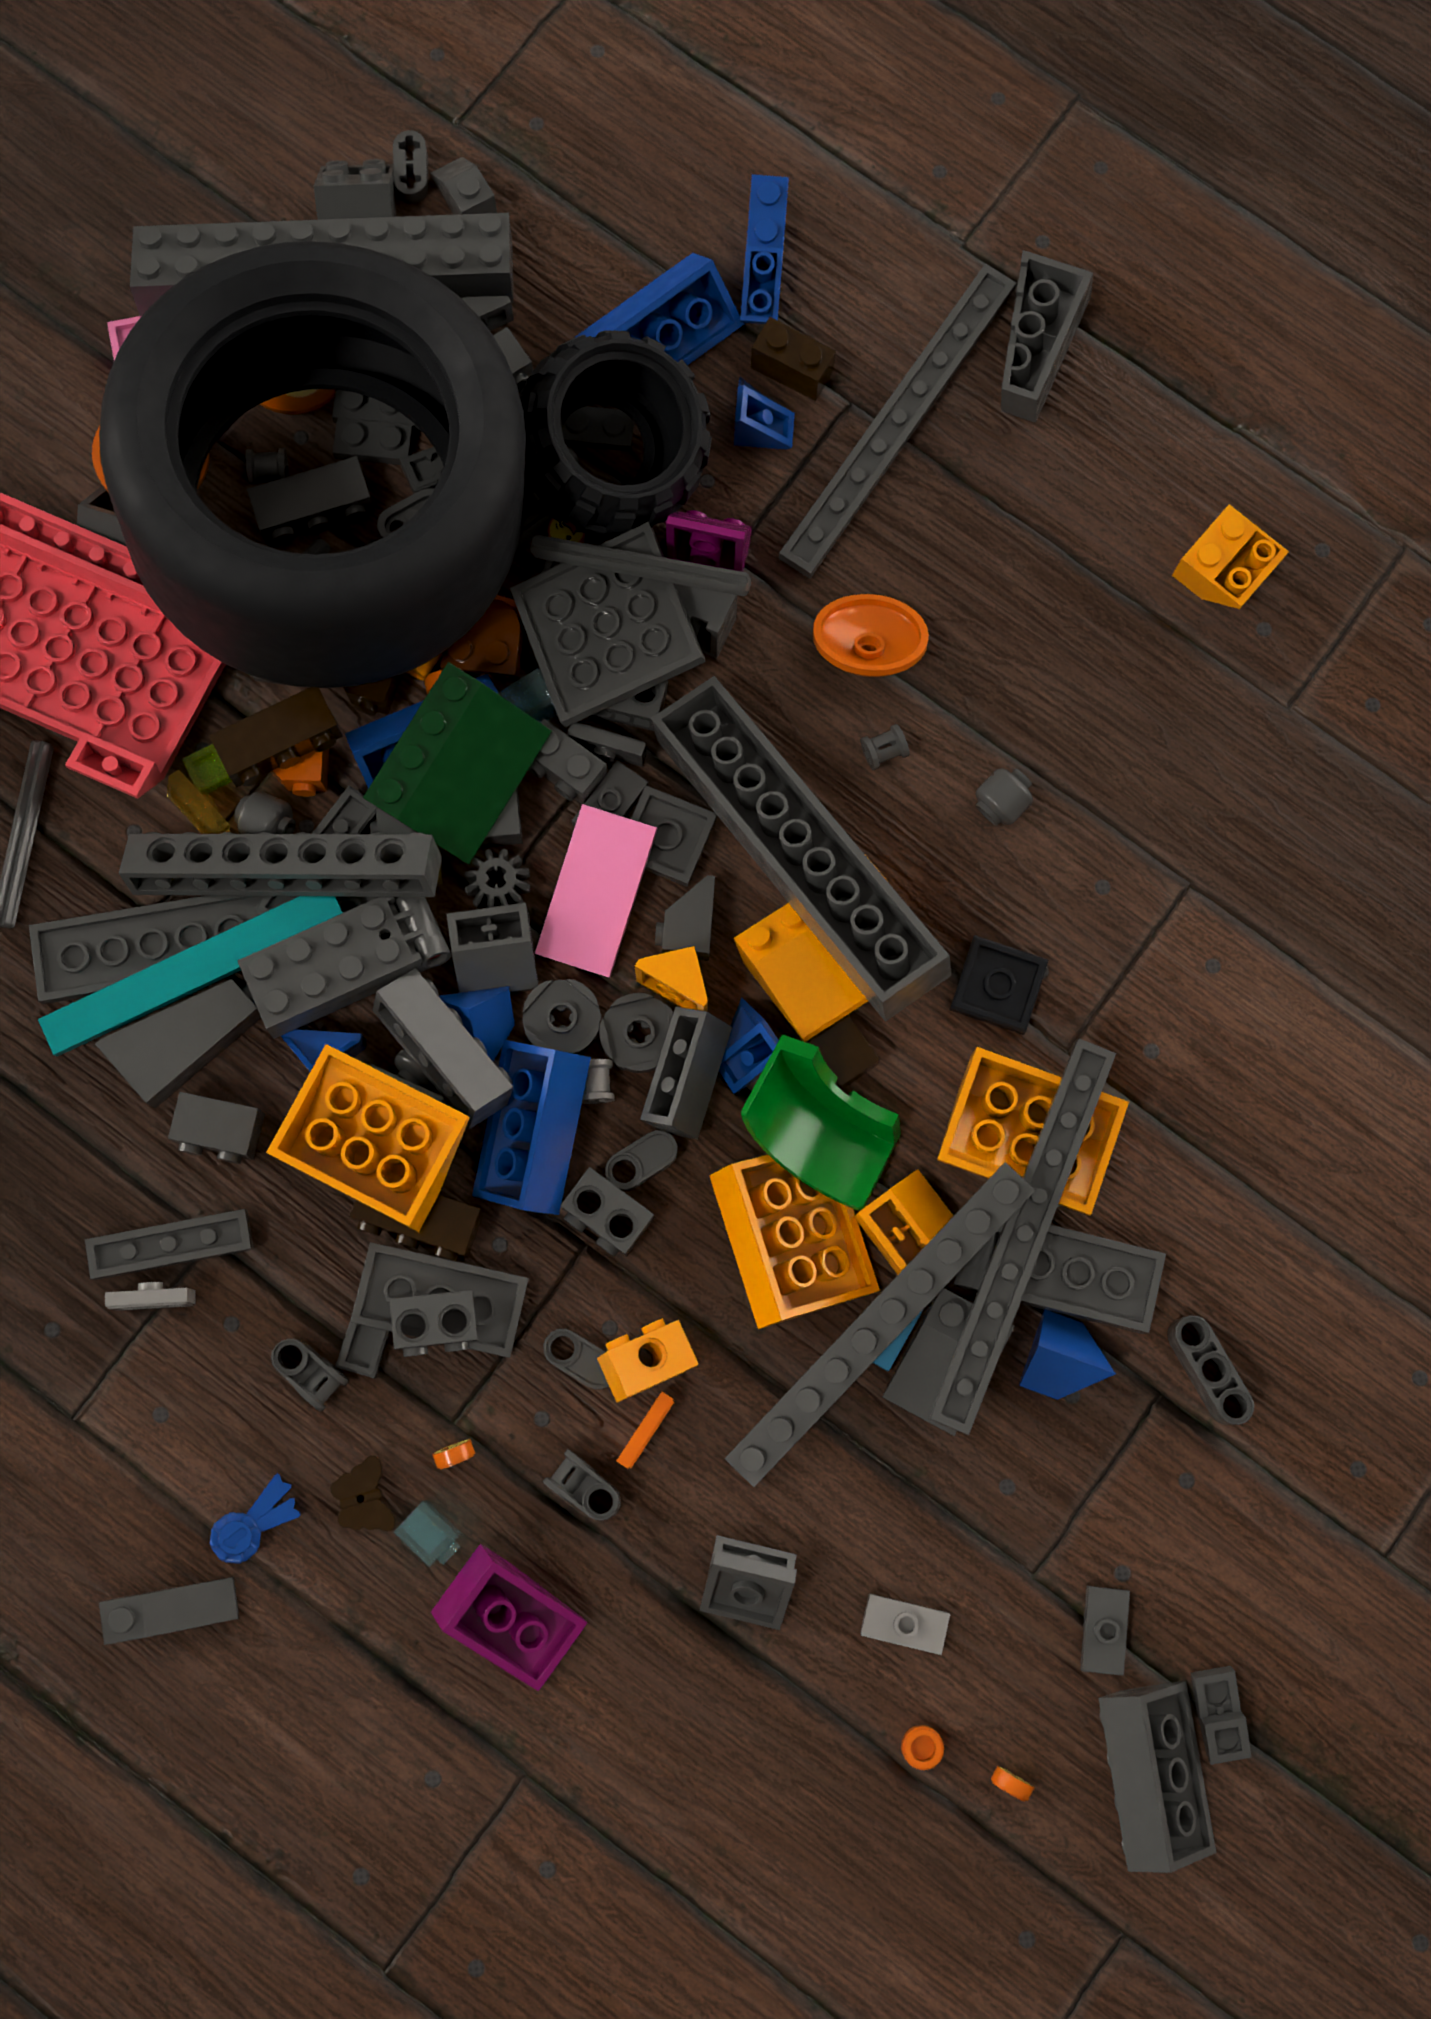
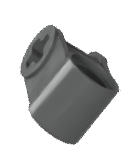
[271,1338,350,1412]
[542,1449,622,1521]

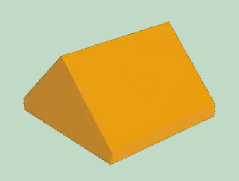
[635,946,708,1011]

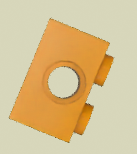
[597,1318,699,1403]

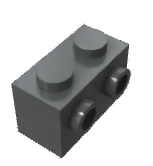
[528,719,607,805]

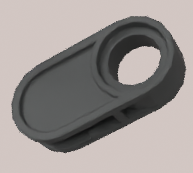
[605,1130,677,1192]
[543,1329,609,1390]

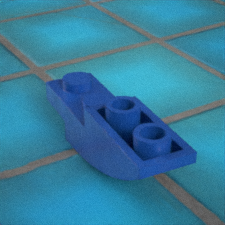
[740,174,789,324]

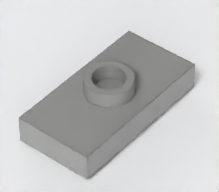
[105,1282,196,1311]
[860,1593,950,1655]

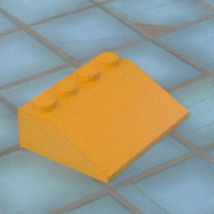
[734,856,888,1042]
[266,1044,470,1232]
[937,1047,1129,1216]
[709,1155,880,1329]

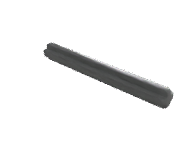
[0,740,54,928]

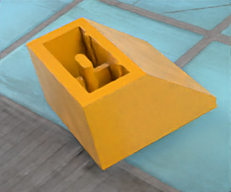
[1172,504,1289,609]
[854,1169,954,1275]

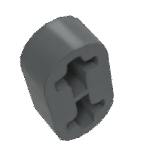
[393,130,429,204]

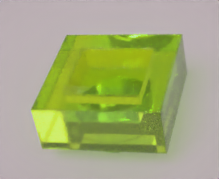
[182,744,232,797]

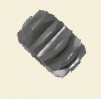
[464,848,531,909]

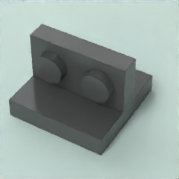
[699,1535,797,1630]

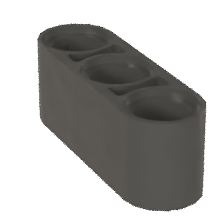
[1167,1315,1254,1425]

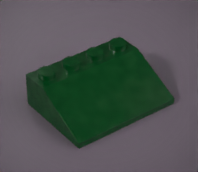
[363,662,552,865]

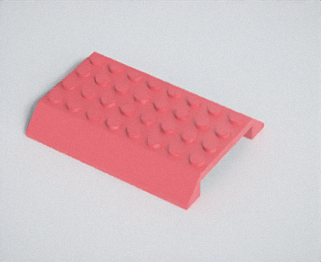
[0,492,226,799]

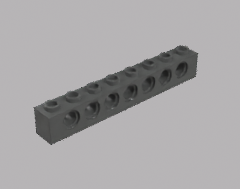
[119,832,442,897]

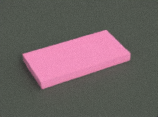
[535,804,658,978]

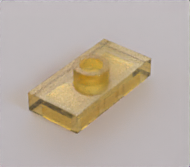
[167,769,230,834]

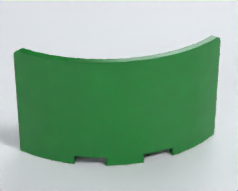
[741,1034,901,1211]

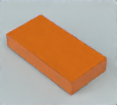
[616,1392,675,1469]

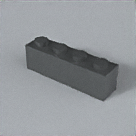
[372,968,513,1129]

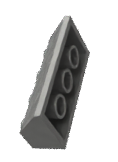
[1099,1681,1216,1873]

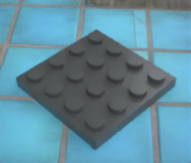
[510,522,706,727]

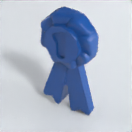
[209,1473,300,1564]

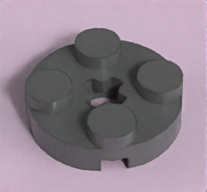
[522,979,602,1054]
[599,993,673,1073]

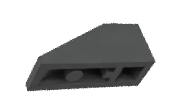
[99,1577,239,1645]

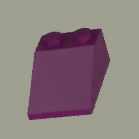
[666,510,751,572]
[431,1544,588,1691]

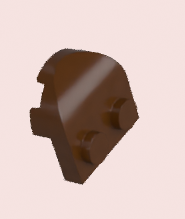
[440,599,527,677]

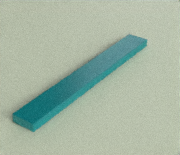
[38,896,344,1057]

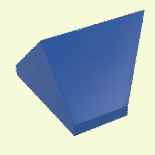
[734,377,795,450]
[439,986,515,1061]
[719,997,779,1094]
[281,1029,367,1072]
[1018,1310,1116,1400]

